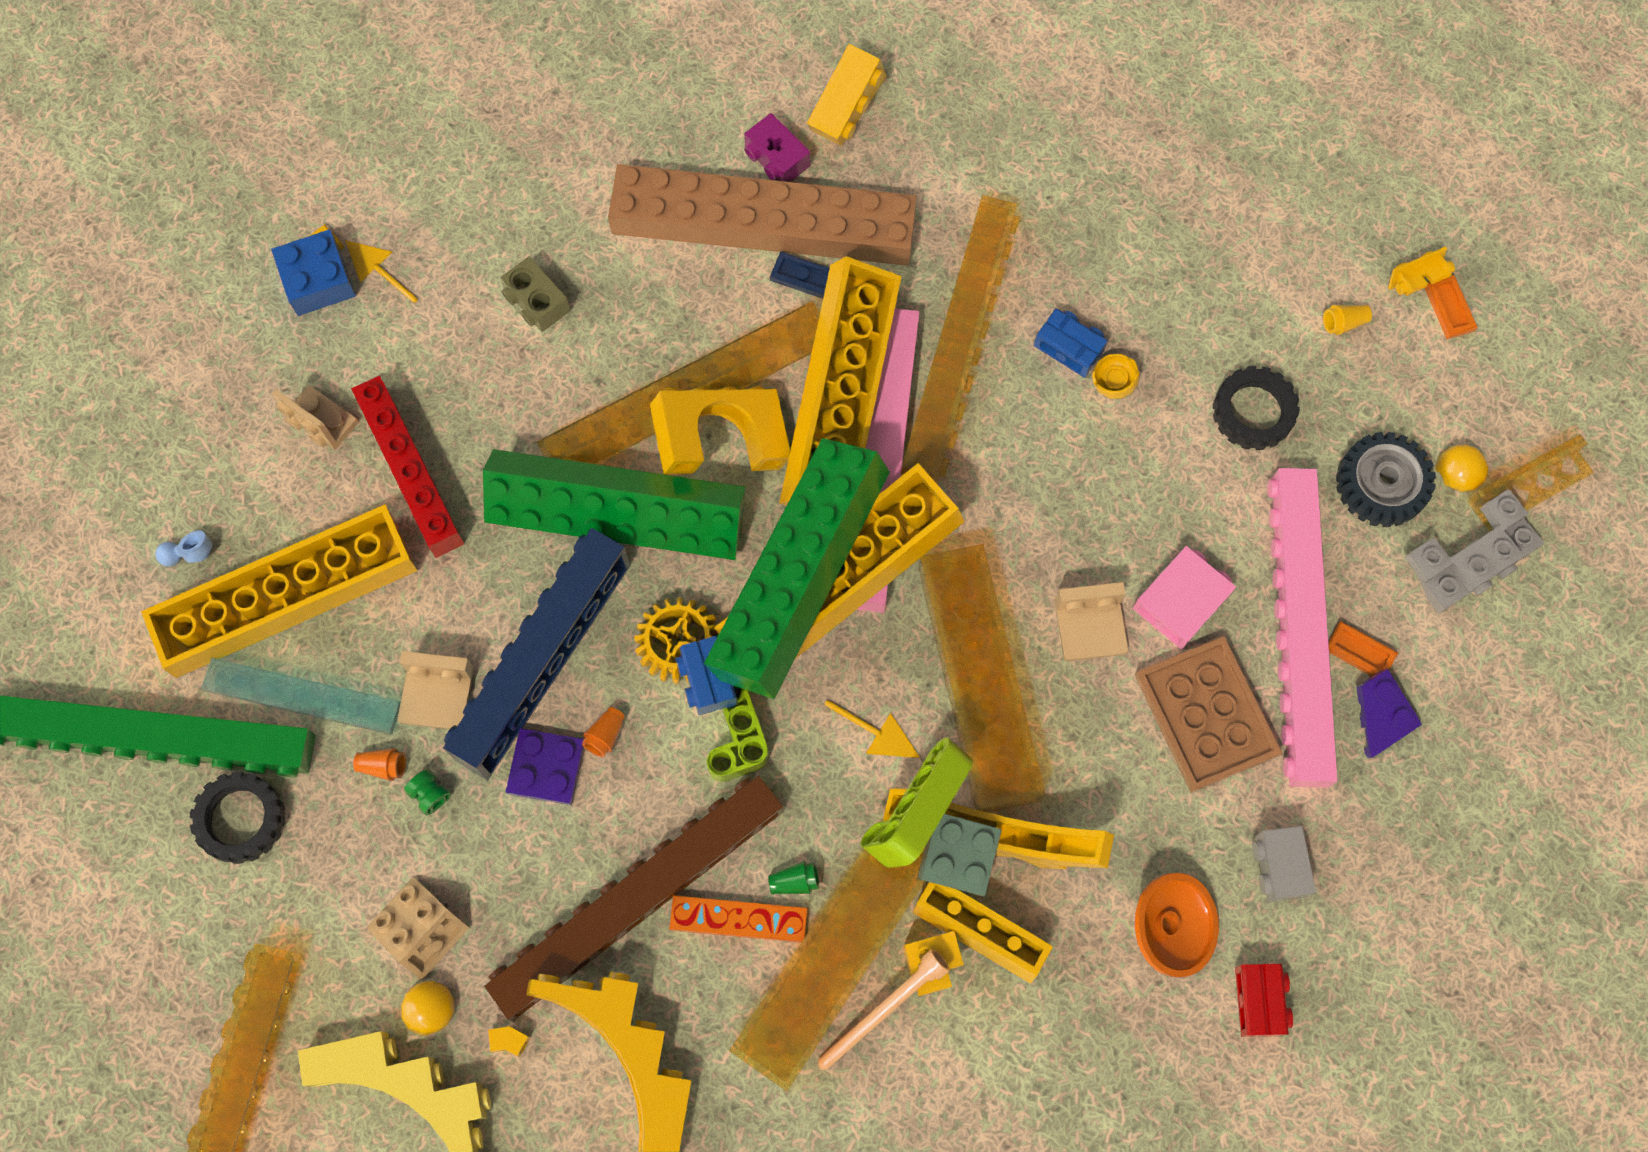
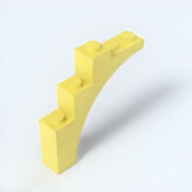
[298,1031,491,1152]

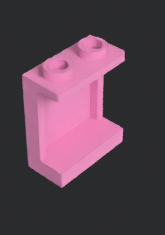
[1132,546,1236,650]

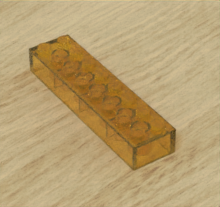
[918,544,1046,813]
[729,848,926,1093]

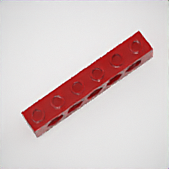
[351,375,464,558]

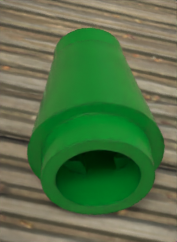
[768,861,820,895]

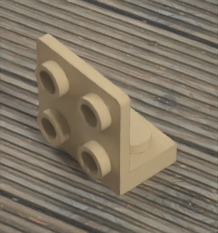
[271,385,359,450]
[1054,582,1128,661]
[398,651,474,730]
[367,878,469,980]

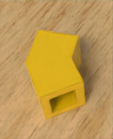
[488,1026,531,1057]

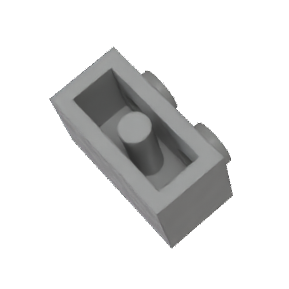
[1252,826,1316,903]

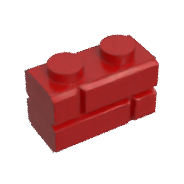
[1235,964,1293,1037]

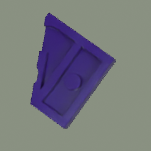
[1356,669,1422,758]

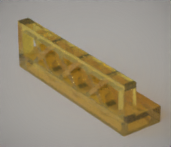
[1467,434,1594,532]

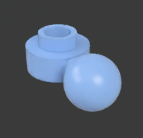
[155,530,213,567]

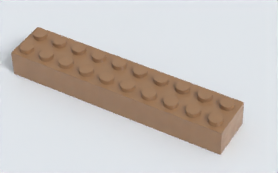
[608,164,917,266]

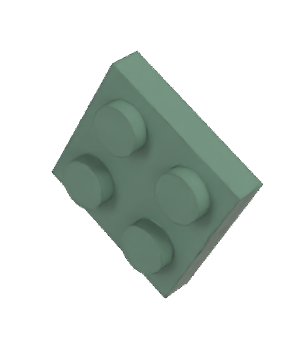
[917,814,1001,896]

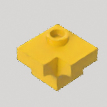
[903,931,964,997]

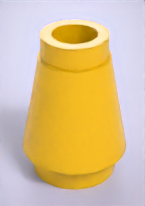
[1323,305,1372,335]

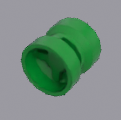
[404,769,451,816]

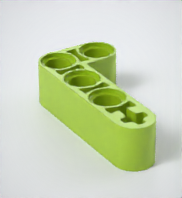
[706,685,769,782]
[860,737,973,868]

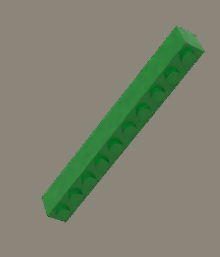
[0,696,316,778]

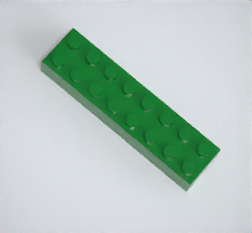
[703,438,890,699]
[483,449,746,560]

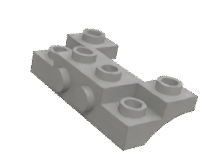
[1405,489,1544,614]

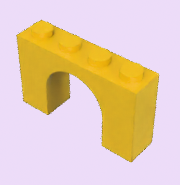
[650,386,790,475]

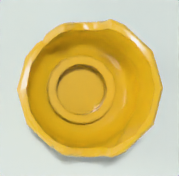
[1092,354,1140,399]
[1435,444,1489,492]
[401,981,455,1036]

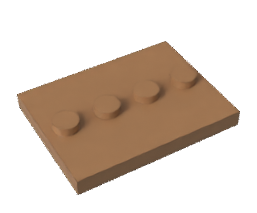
[1135,636,1283,793]

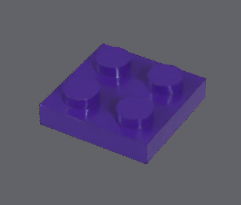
[505,728,584,806]

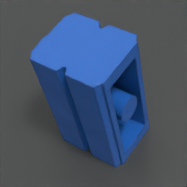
[1034,308,1108,378]
[675,636,737,715]

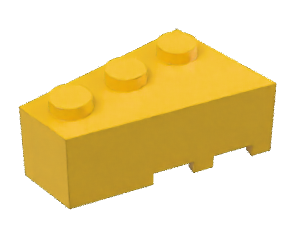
[807,44,887,146]

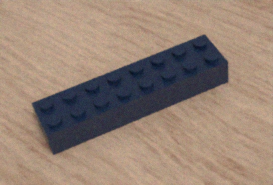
[443,528,630,781]

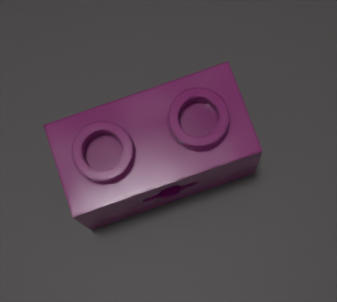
[744,113,810,182]

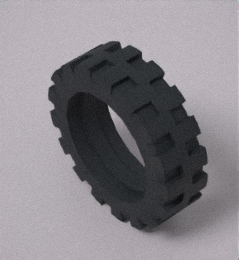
[1213,366,1300,450]
[190,772,285,864]

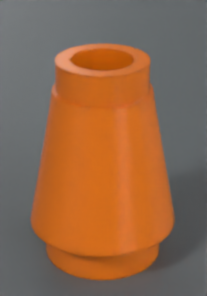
[582,707,625,757]
[353,748,406,781]

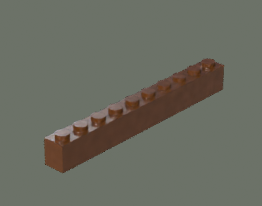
[484,776,784,1022]

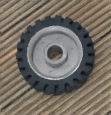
[1336,432,1436,527]

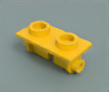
[1388,246,1455,296]

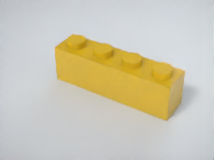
[913,882,1053,984]

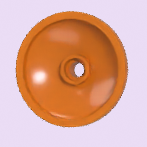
[1135,873,1219,977]

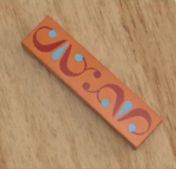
[669,895,807,943]

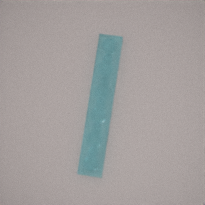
[201,658,401,735]

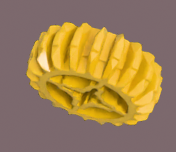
[634,597,718,684]

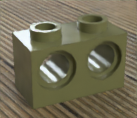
[500,256,571,332]

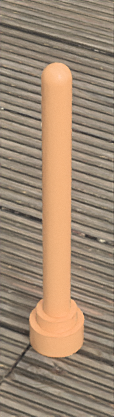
[818,949,950,1070]

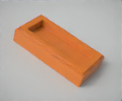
[1424,275,1478,339]
[1328,621,1398,676]

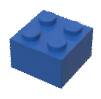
[271,229,356,316]

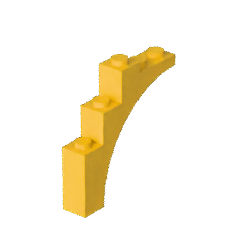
[883,789,1114,870]
[526,972,691,1152]

